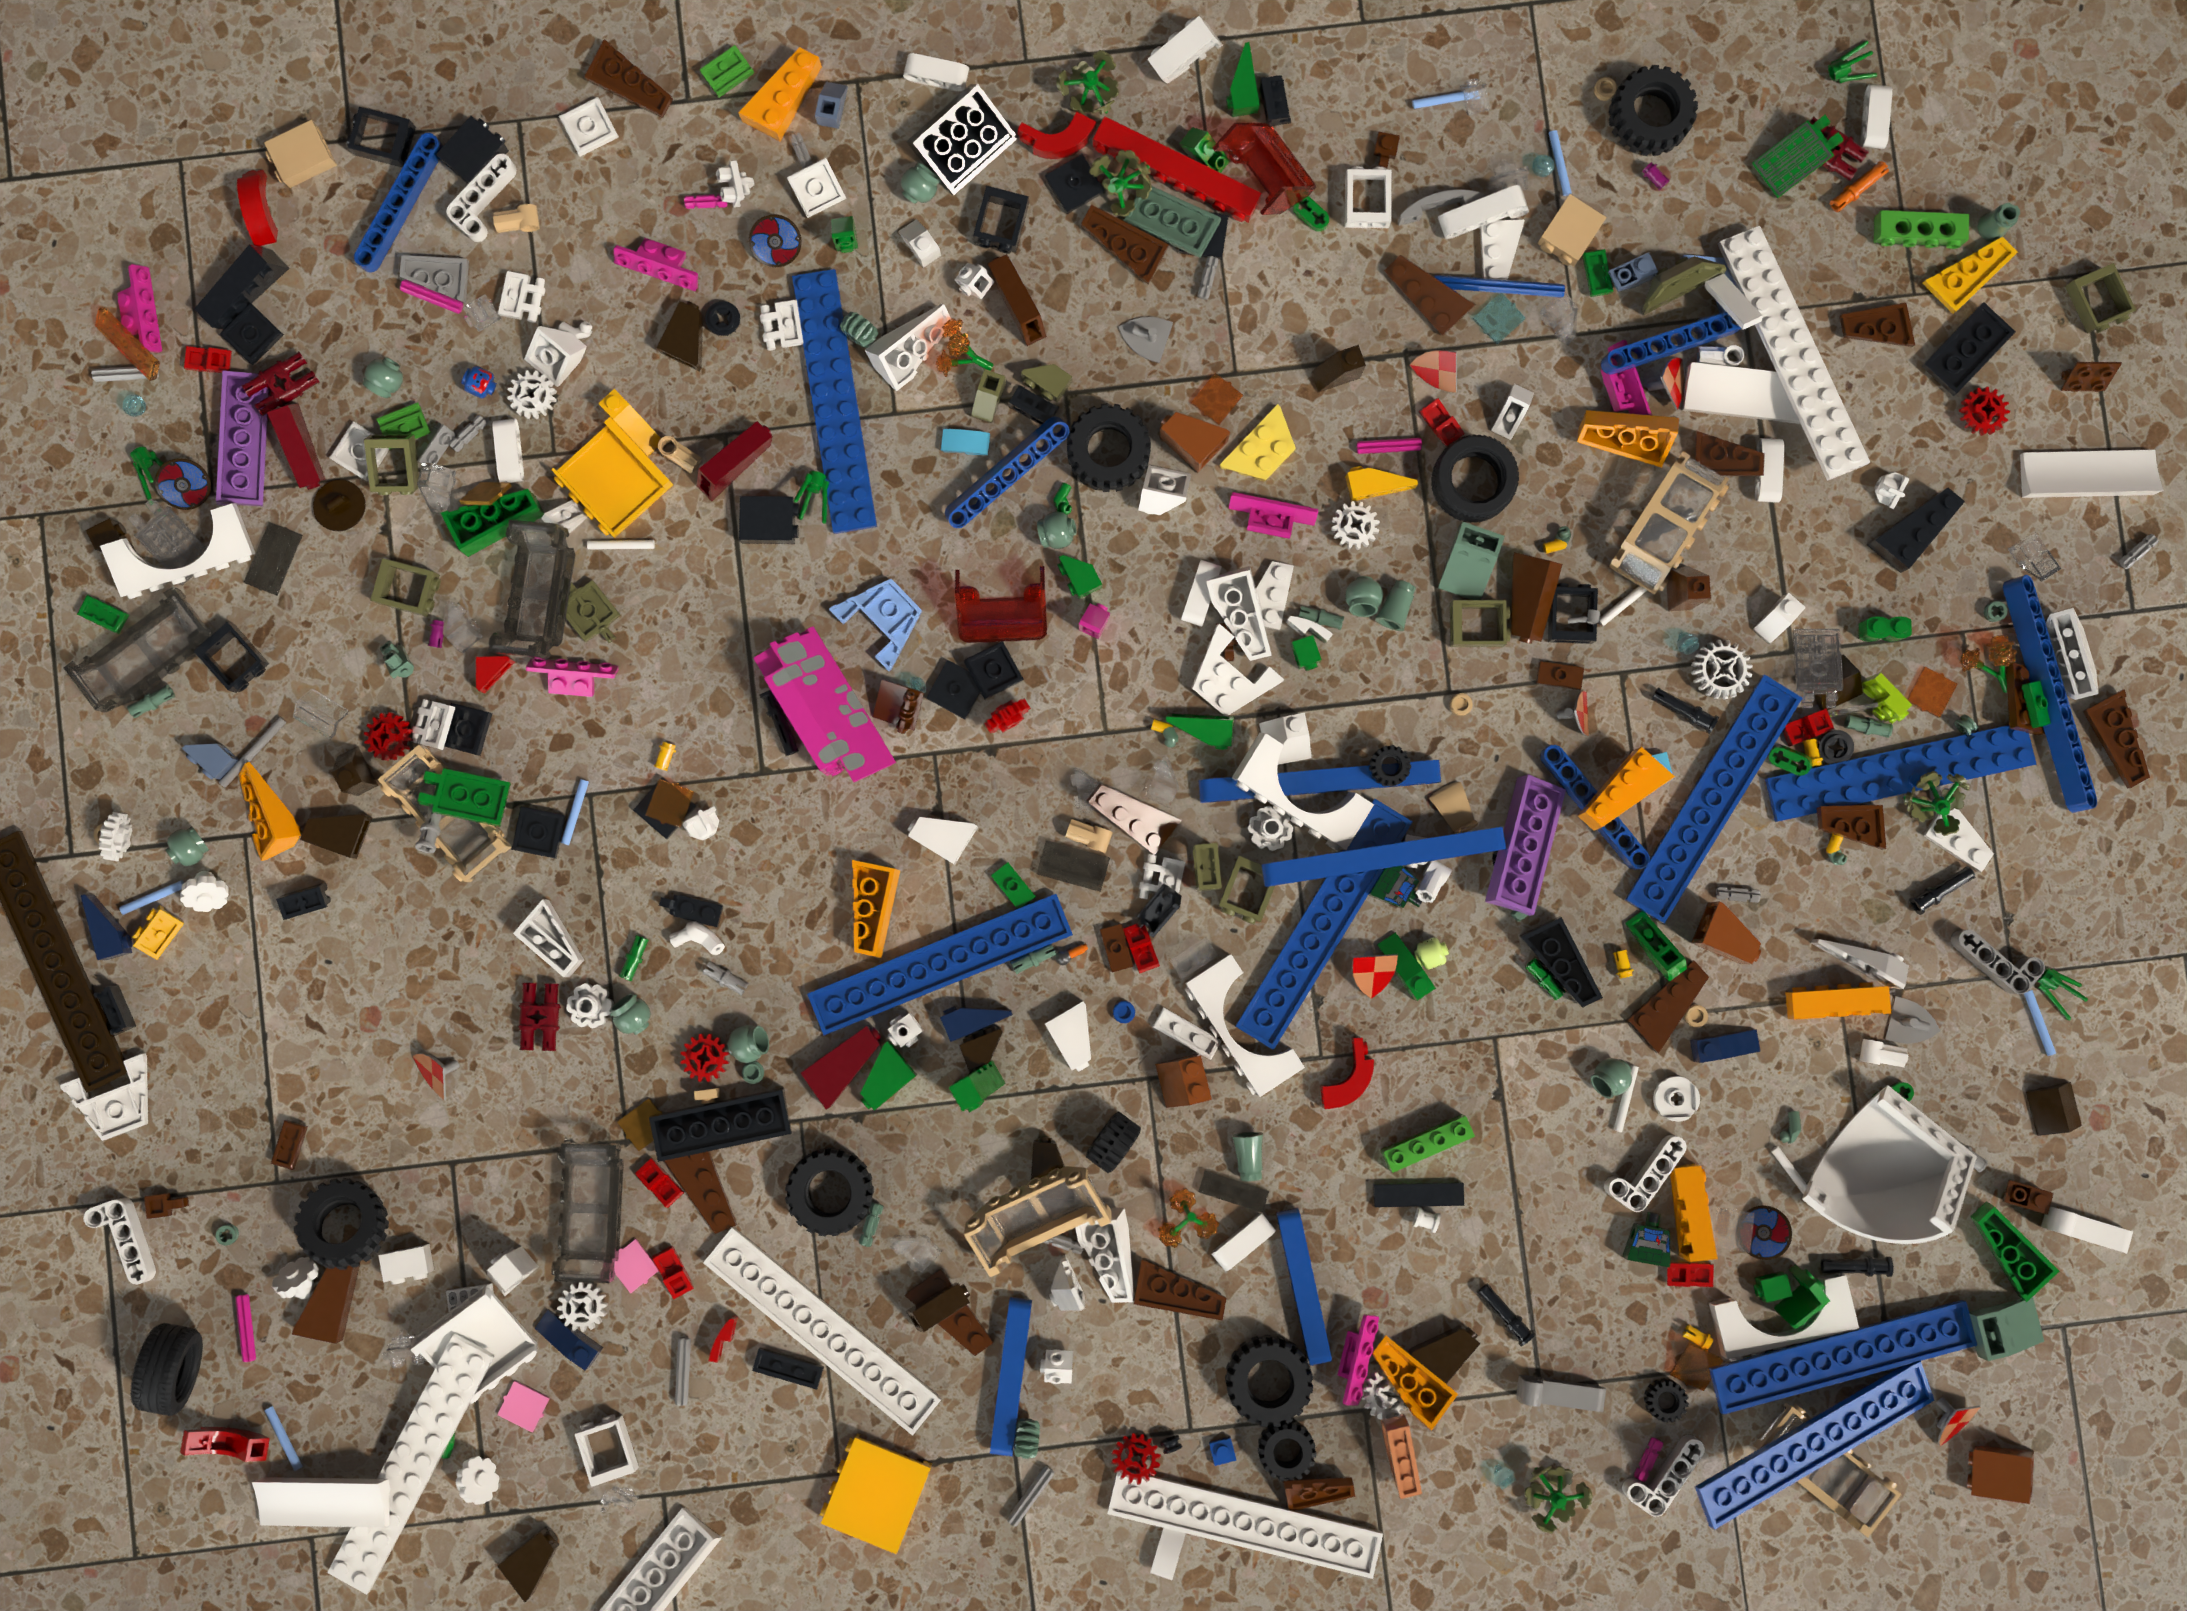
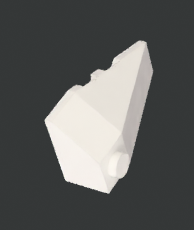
[865,304,953,391]
[1206,566,1272,661]
[1811,939,1909,989]
[1075,1208,1134,1303]
[1049,1255,1085,1311]

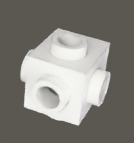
[955,263,994,299]
[887,1013,924,1048]
[1040,1349,1073,1384]

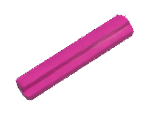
[400,280,463,314]
[1356,438,1422,454]
[235,1294,256,1362]

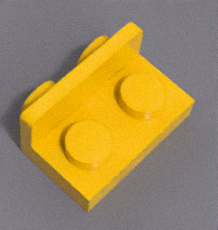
[132,905,184,960]

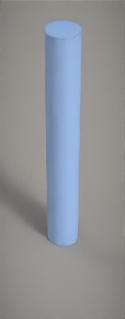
[1412,89,1478,109]
[1549,130,1572,196]
[560,779,589,845]
[119,880,185,915]
[2024,990,2056,1056]
[264,1406,303,1471]

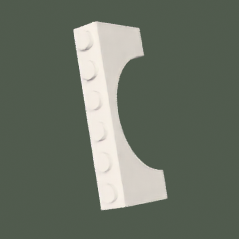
[100,503,256,599]
[1232,733,1374,851]
[1184,954,1305,1097]
[1708,1273,1859,1361]

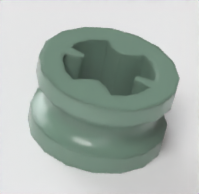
[1984,601,2008,622]
[1954,714,1978,736]
[216,1224,239,1246]

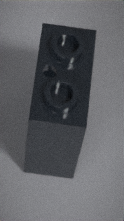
[347,106,416,168]
[973,186,1029,254]
[1548,583,1598,644]
[194,622,270,693]

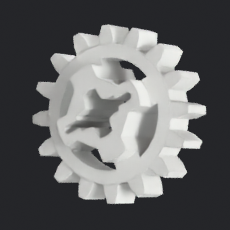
[507,370,557,419]
[1331,501,1380,550]
[99,812,132,861]
[557,1281,608,1332]
[1361,1370,1407,1420]

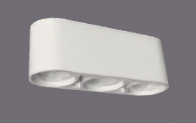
[903,53,969,92]
[1860,84,1892,149]
[493,419,524,483]
[1755,438,1784,503]
[1181,560,1222,627]
[1211,1213,1276,1272]

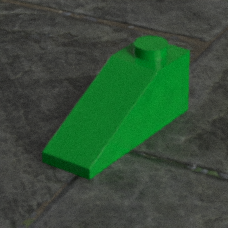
[1226,42,1260,117]
[1166,713,1235,750]
[1625,911,1687,981]
[1377,932,1436,1001]

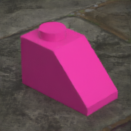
[1079,603,1110,640]

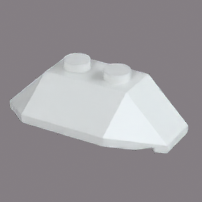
[2046,608,2099,700]

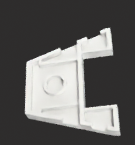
[1191,624,1284,716]
[60,1053,148,1141]

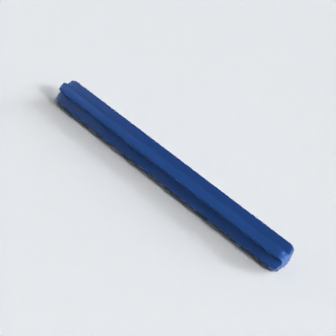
[1434,275,1565,297]

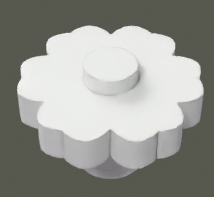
[1247,806,1293,851]
[180,871,229,912]
[566,983,614,1028]
[272,1257,319,1299]
[456,1456,499,1505]

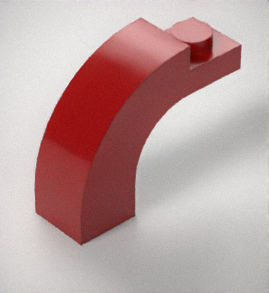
[1017,112,1096,159]
[237,169,278,246]
[1320,1037,1374,1109]
[180,1427,270,1462]

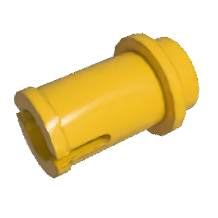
[1802,739,1823,767]
[654,741,676,771]
[1613,950,1634,979]
[1682,1324,1713,1350]

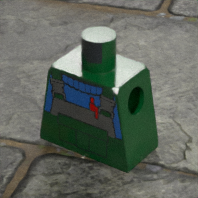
[1369,866,1422,908]
[1622,1212,1670,1268]

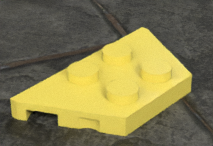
[1219,404,1296,482]

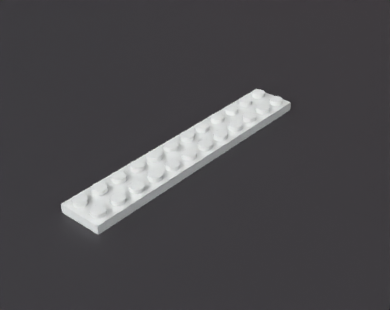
[1718,226,1870,481]
[703,1227,942,1436]
[327,1333,495,1595]
[1107,1470,1383,1579]

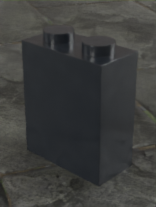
[436,116,509,184]
[739,496,799,544]

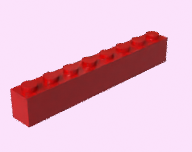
[1093,116,1262,223]

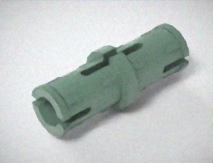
[1298,605,1344,630]
[127,685,175,718]
[1844,715,1893,738]
[1011,944,1057,974]

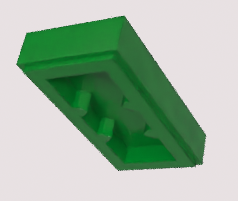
[1582,249,1614,297]
[77,595,129,634]
[2022,681,2051,728]
[991,862,1036,909]

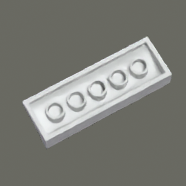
[1682,362,1801,424]
[2020,450,2164,498]
[252,1477,389,1528]
[599,1508,722,1611]

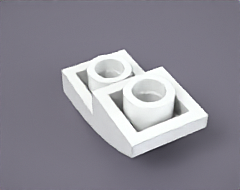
[1150,1528,1186,1580]

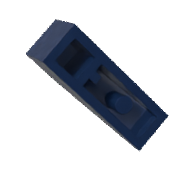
[81,894,133,960]
[940,1006,1013,1042]
[1690,1029,1760,1063]
[535,1309,604,1371]

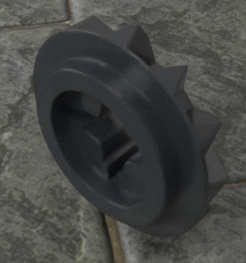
[705,301,741,336]
[1818,730,1854,764]

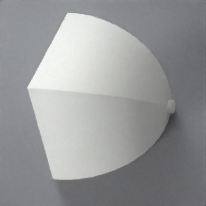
[1802,1085,1977,1244]

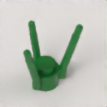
[1828,40,1877,84]
[130,447,164,505]
[794,471,829,524]
[2037,967,2088,1020]

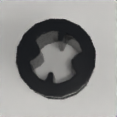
[1160,1435,1182,1454]

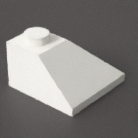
[524,326,587,387]
[1138,465,1191,515]
[1259,713,1311,765]

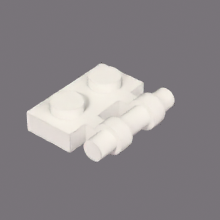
[498,271,546,323]
[760,300,804,350]
[411,699,455,750]
[1139,854,1185,899]

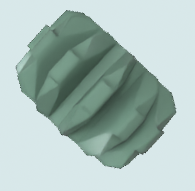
[840,312,878,348]
[1014,1419,1040,1459]

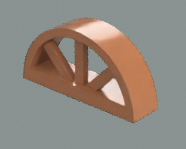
[1381,1414,1422,1499]

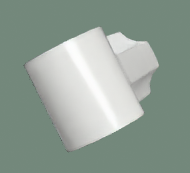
[1697,345,1744,367]
[1416,860,1452,903]
[1859,1039,1908,1067]

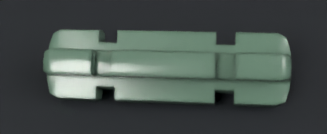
[859,1202,884,1247]

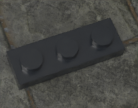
[752,1348,824,1390]

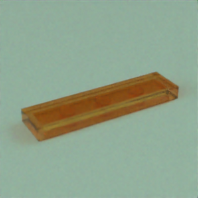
[95,307,160,381]

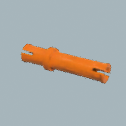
[1830,161,1889,212]

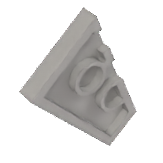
[400,255,469,304]

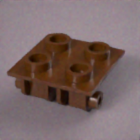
[2061,362,2122,392]
[873,679,924,734]

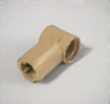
[493,204,540,233]
[658,436,702,474]
[1065,819,1113,853]

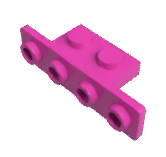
[614,238,698,291]
[117,264,162,353]
[1600,340,1652,415]
[1229,492,1318,539]
[526,657,619,697]
[1337,1314,1379,1406]

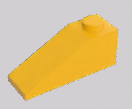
[598,388,661,456]
[1345,466,1418,502]

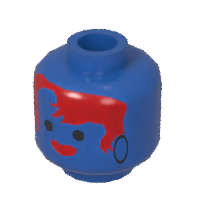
[461,366,497,399]

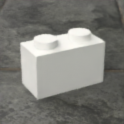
[379,1244,434,1285]

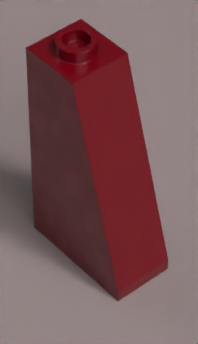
[267,403,325,490]
[697,421,773,502]
[801,1025,882,1110]

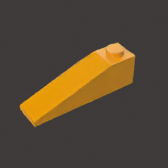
[239,762,301,861]
[1372,1335,1458,1431]

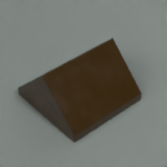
[1803,654,1863,711]
[2026,1082,2082,1136]

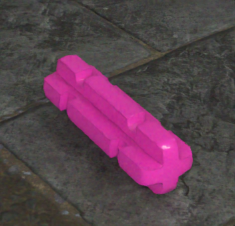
[684,194,728,209]
[1634,1437,1663,1482]

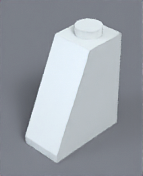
[907,817,978,865]
[1045,1001,1091,1072]

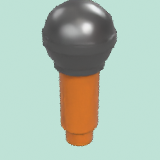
[1055,943,1088,966]

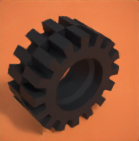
[1369,745,1411,787]
[1644,1378,1689,1423]

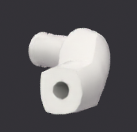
[669,921,725,955]

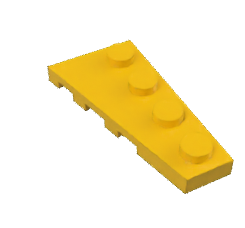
[1923,237,2018,314]

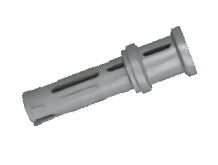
[415,787,442,853]

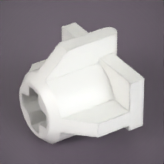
[1874,471,1909,509]
[683,806,719,840]

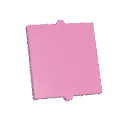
[606,1239,659,1294]
[497,1381,550,1433]

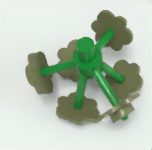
[1056,50,1119,115]
[1089,150,1152,216]
[1903,771,1970,836]
[1524,1466,1593,1533]

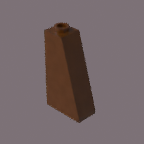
[987,254,1047,346]
[1511,552,1563,644]
[1666,566,1711,611]
[292,1261,361,1344]

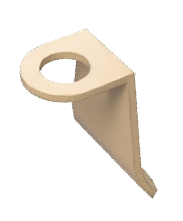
[1429,782,1478,834]

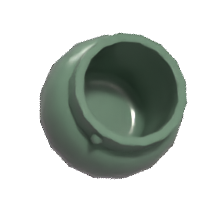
[901,162,940,204]
[363,357,403,398]
[1037,511,1077,549]
[1345,576,1383,617]
[165,826,209,866]
[610,994,651,1035]
[727,1025,769,1063]
[1590,1058,1632,1099]

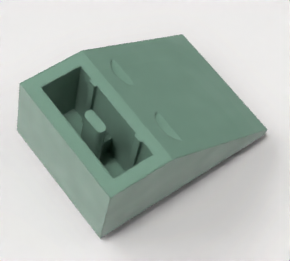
[1438,522,1505,600]
[1969,1297,2044,1361]

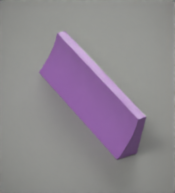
[216,371,269,507]
[1485,774,1566,916]

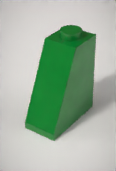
[860,1041,917,1111]

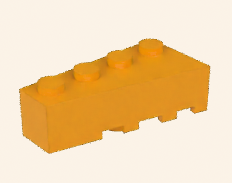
[738,47,822,142]
[1577,410,1679,468]
[1578,746,1675,831]
[852,860,900,958]
[1785,982,1891,1020]
[1670,1164,1718,1262]

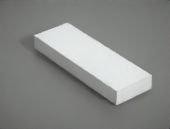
[1704,274,1763,329]
[1152,1007,1222,1060]

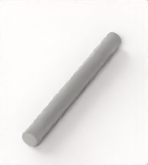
[219,717,287,788]

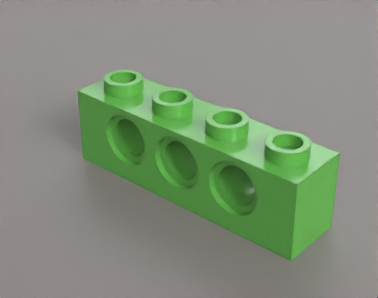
[1873,210,1969,249]
[1380,1114,1475,1173]

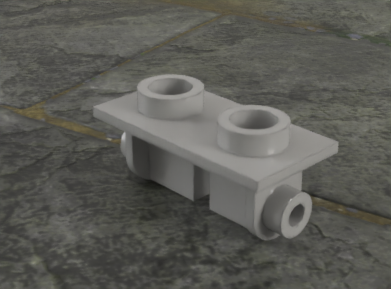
[416,423,456,470]

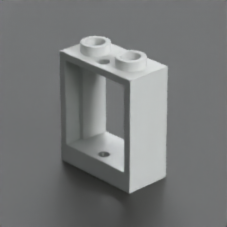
[1345,166,1391,228]
[575,1414,639,1487]

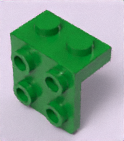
[1774,1264,1830,1329]

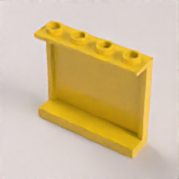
[551,417,673,538]
[819,1433,932,1554]

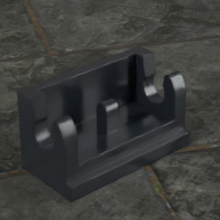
[1259,75,1291,127]
[1009,385,1059,425]
[276,882,331,920]
[1137,883,1182,938]
[93,986,136,1036]

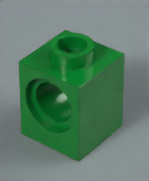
[1290,635,1322,671]
[1754,1271,1793,1303]

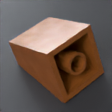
[1159,412,1230,473]
[1691,901,1761,964]
[1155,1053,1212,1108]
[1967,1446,2034,1504]

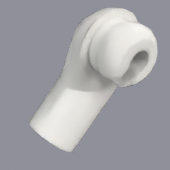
[558,322,592,339]

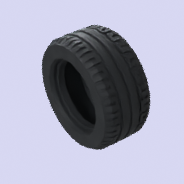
[1431,434,1519,523]
[130,1323,203,1416]

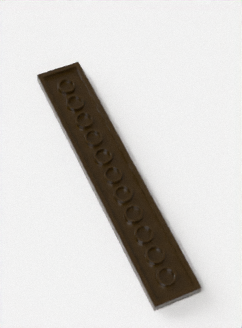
[0,831,128,1093]

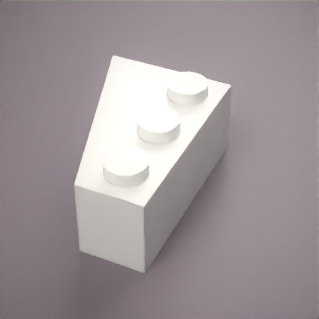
[1148,16,1223,84]
[513,899,584,977]
[487,1246,539,1296]

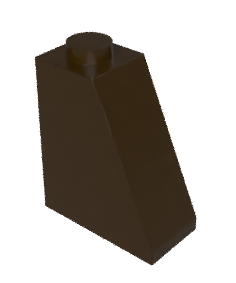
[657,301,703,372]
[1311,345,1366,392]
[332,746,378,796]
[300,814,373,859]
[1031,1137,1075,1200]
[906,1282,970,1332]
[1408,1325,1481,1384]
[497,1526,559,1603]

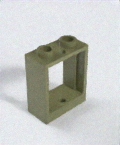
[2065,263,2136,334]
[364,434,420,495]
[370,558,441,617]
[1450,600,1510,647]
[1192,843,1222,892]
[1218,856,1275,925]

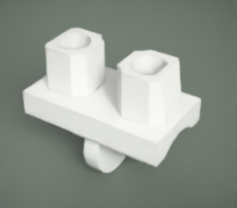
[716,161,754,207]

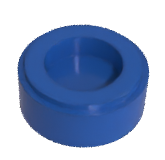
[1113,1001,1135,1023]

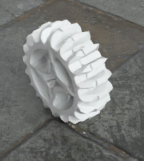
[1691,640,1753,700]

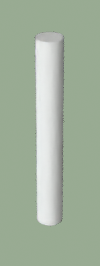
[587,540,655,550]
[1598,578,1654,627]
[1613,1065,1639,1132]
[1771,1146,1807,1195]

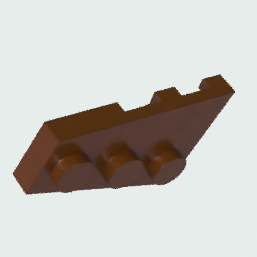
[1839,303,1915,347]
[1695,431,1765,476]
[2006,663,2045,736]
[1817,805,1886,850]
[1283,1477,1355,1511]

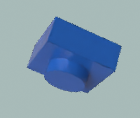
[1209,1436,1237,1466]

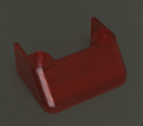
[1213,123,1316,215]
[955,566,1047,643]

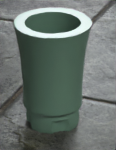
[1977,203,2020,242]
[1375,580,1416,631]
[1232,1132,1263,1182]

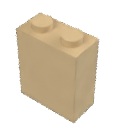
[264,120,337,188]
[1537,194,1607,267]

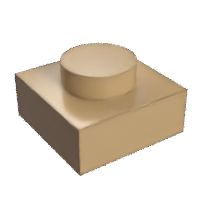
[694,1088,721,1104]

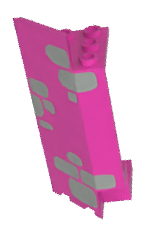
[753,626,896,783]

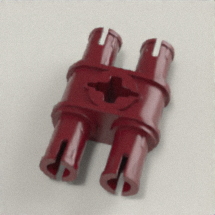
[1809,116,1869,181]
[241,351,320,417]
[517,983,561,1051]

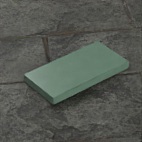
[1123,186,1221,258]

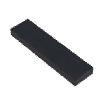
[1373,1182,1465,1207]

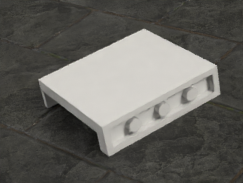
[410,1285,537,1404]

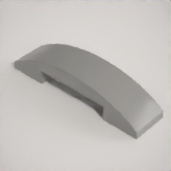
[1398,190,1486,226]

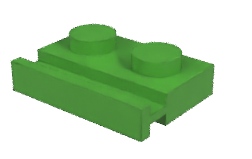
[700,45,754,98]
[377,403,431,449]

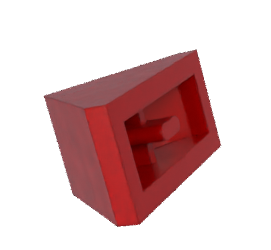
[476,656,515,694]

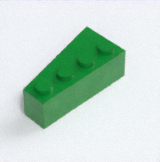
[440,489,544,557]
[949,1060,1006,1113]
[1970,1201,2060,1303]

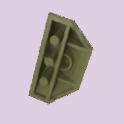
[1642,256,1727,315]

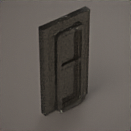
[244,522,303,596]
[1037,840,1110,892]

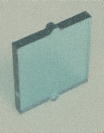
[1473,293,1526,345]

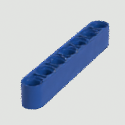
[354,133,443,273]
[1601,312,1741,375]
[945,416,1069,528]
[1540,745,1650,870]
[1276,1208,1332,1366]
[990,1297,1032,1457]

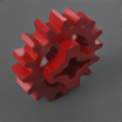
[1959,387,2010,436]
[984,699,1031,734]
[364,712,413,761]
[680,1033,730,1082]
[1111,1433,1161,1485]

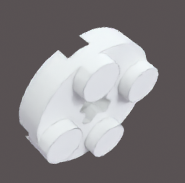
[1653,1076,1700,1122]

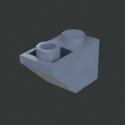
[815,82,848,129]
[1608,252,1658,291]
[182,744,239,780]

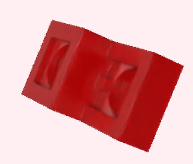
[184,346,232,373]
[1419,398,1465,447]
[1782,709,1835,746]
[1123,923,1160,974]
[635,1158,685,1208]
[652,1245,694,1300]
[1667,1262,1714,1287]
[708,1315,738,1363]

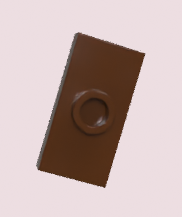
[1536,661,1584,690]
[1100,924,1133,972]
[271,1120,308,1170]

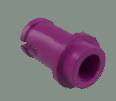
[1642,162,1670,191]
[427,620,448,648]

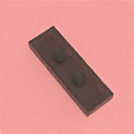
[1198,1170,1269,1213]

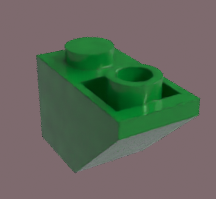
[1179,127,1230,173]
[831,216,858,253]
[1057,555,1102,599]

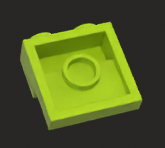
[1862,673,1912,724]

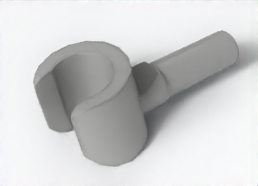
[1568,610,1600,624]

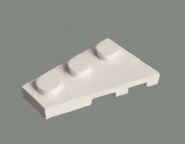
[1480,220,1525,280]
[1256,561,1294,631]
[1923,808,1994,873]

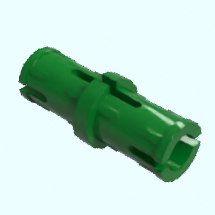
[619,935,649,982]
[1525,958,1566,1000]

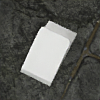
[541,500,588,537]

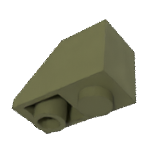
[1021,364,1072,403]
[971,369,1006,423]

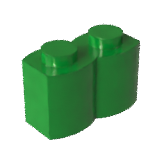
[1858,616,1912,642]

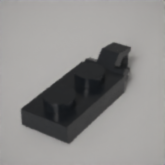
[659,895,724,928]

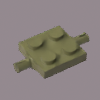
[558,579,621,643]

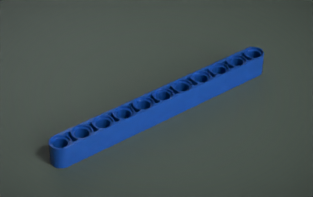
[2003,575,2097,813]
[1198,760,1441,803]
[1261,827,1506,887]

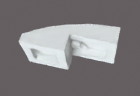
[1286,616,1333,644]

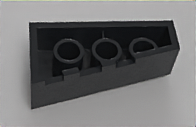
[194,244,290,330]
[1867,487,1965,573]
[1520,916,1603,1008]

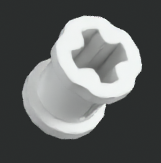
[1413,1207,1441,1233]

